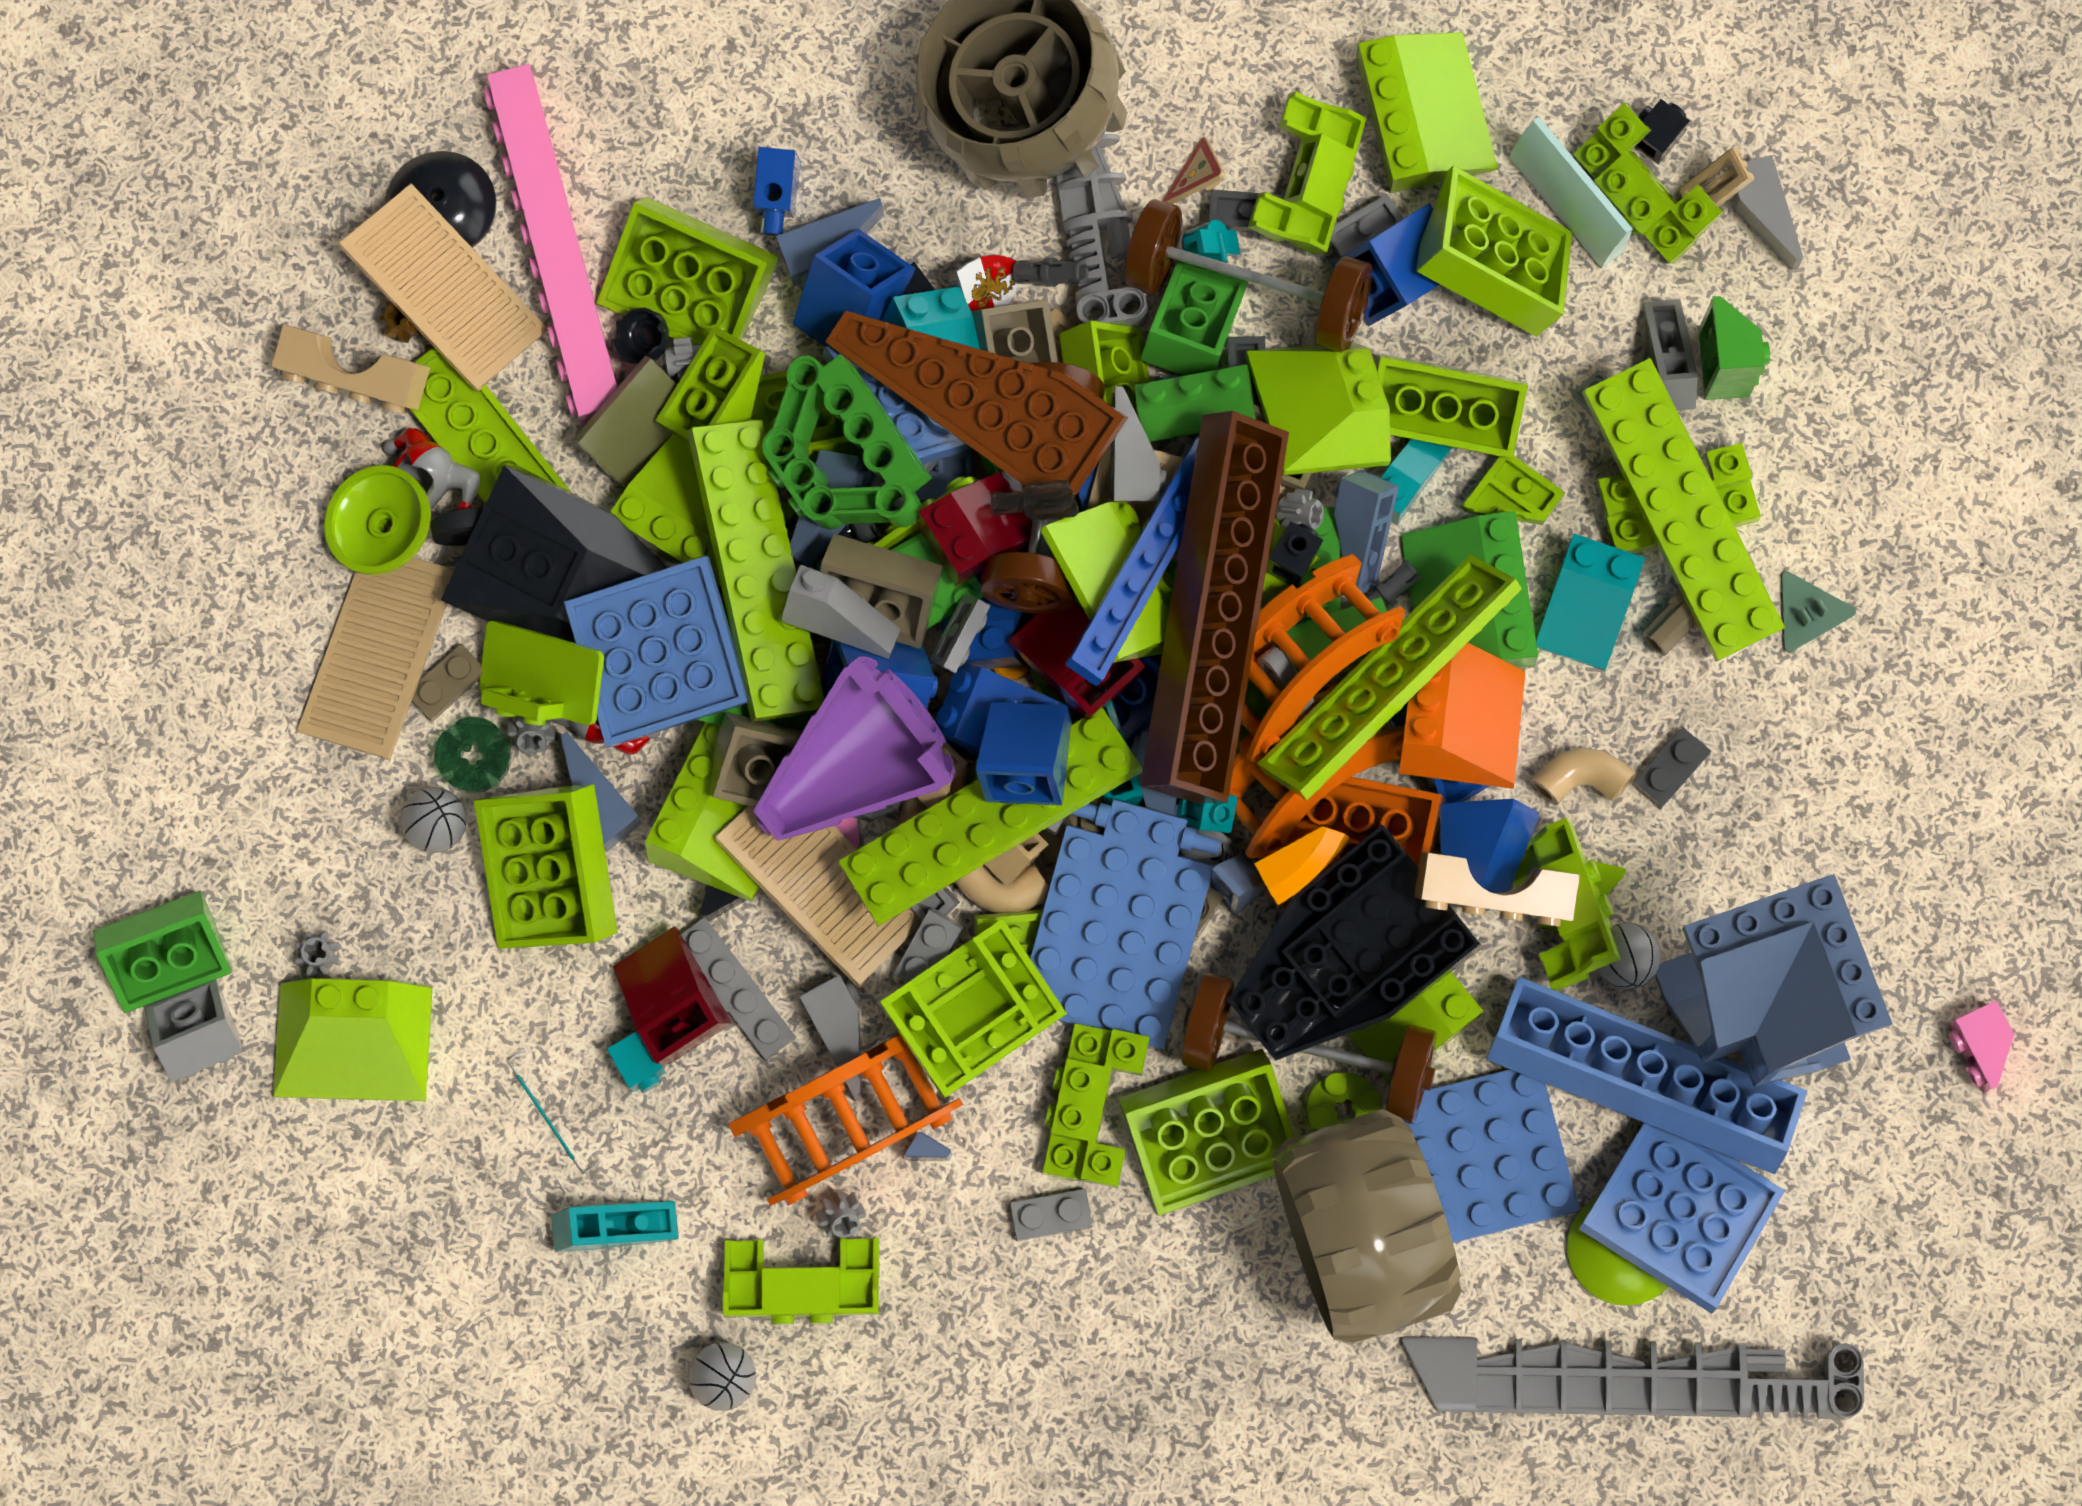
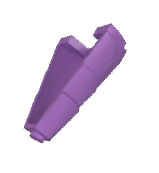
[753,656,955,841]

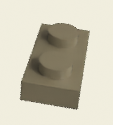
[412,643,482,722]

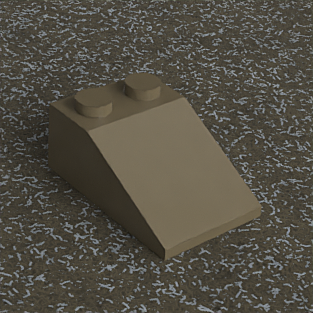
[971,299,1058,363]

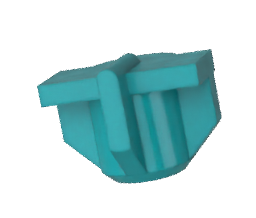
[1182,220,1241,269]

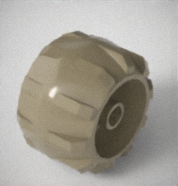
[912,0,1128,198]
[1272,1109,1462,1345]

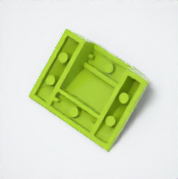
[1245,342,1391,475]
[878,918,1067,1099]
[273,978,433,1102]

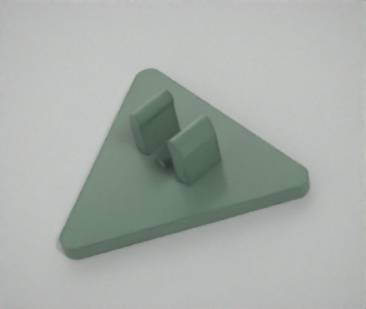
[1782,571,1856,653]

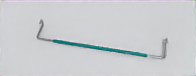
[507,1048,601,1175]

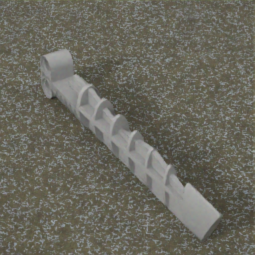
[1046,57,1149,328]
[1402,1337,1864,1421]

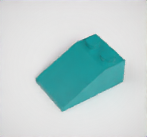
[882,286,980,414]
[1536,533,1645,671]

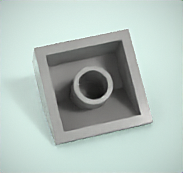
[145,979,243,1082]

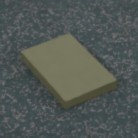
[573,356,677,489]

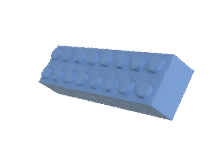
[1486,977,1807,1174]

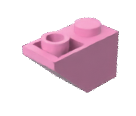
[1948,1000,2014,1093]

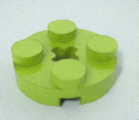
[1306,1073,1382,1131]

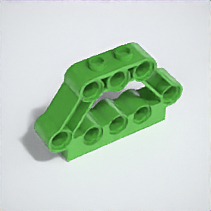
[762,354,932,530]

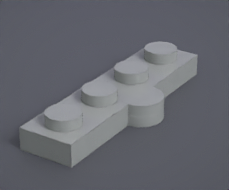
[681,918,796,1061]

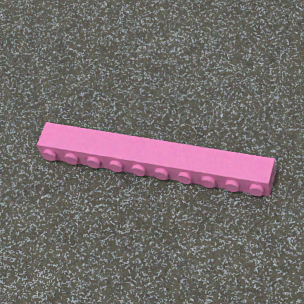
[484,64,618,426]

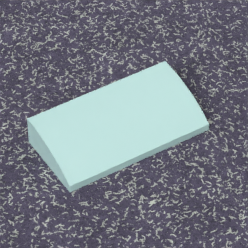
[1509,117,1633,269]

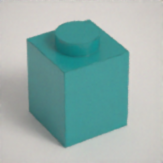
[607,1031,666,1093]

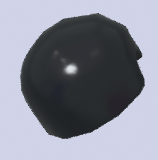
[610,307,669,364]

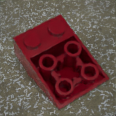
[1008,602,1145,720]
[613,926,733,1064]

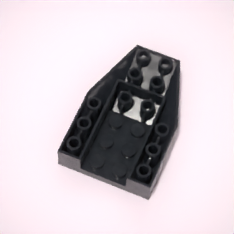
[441,464,667,643]
[1227,824,1484,1061]

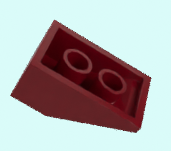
[916,471,1049,587]

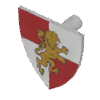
[947,254,1018,311]

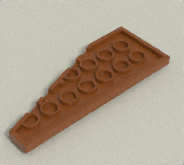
[825,311,1128,512]

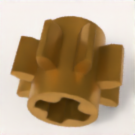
[380,301,423,343]

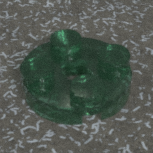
[435,717,512,794]

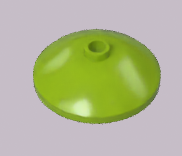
[324,465,431,575]
[1567,1196,1669,1306]

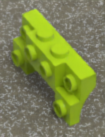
[1248,91,1367,255]
[1573,102,1724,264]
[1597,443,1761,554]
[1513,817,1621,991]
[1043,1023,1150,1188]
[723,1238,880,1325]

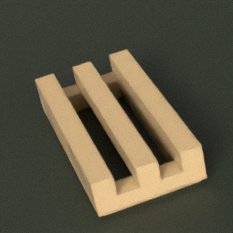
[1677,147,1755,207]

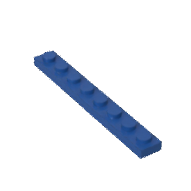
[1065,438,1199,686]

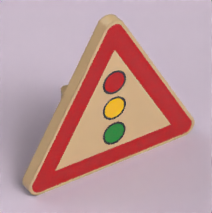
[1162,137,1226,204]

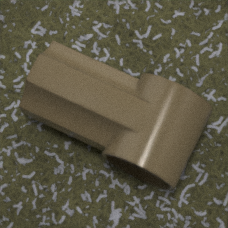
[1641,589,1698,656]

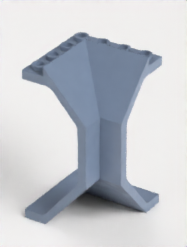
[1655,874,1893,1087]

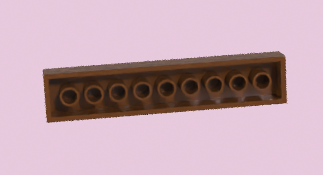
[1140,411,1289,804]

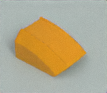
[1254,826,1350,909]

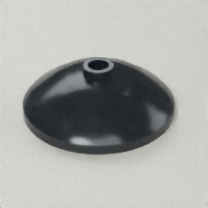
[386,151,497,248]

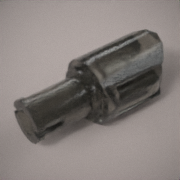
[991,480,1079,520]

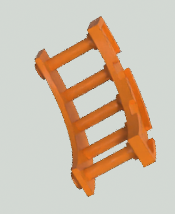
[1241,554,1405,762]
[1229,680,1404,858]
[728,1034,963,1206]

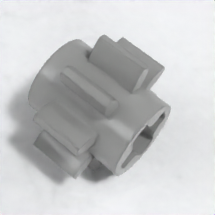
[665,337,702,381]
[1277,489,1324,529]
[507,716,555,755]
[294,931,342,978]
[816,1190,867,1238]

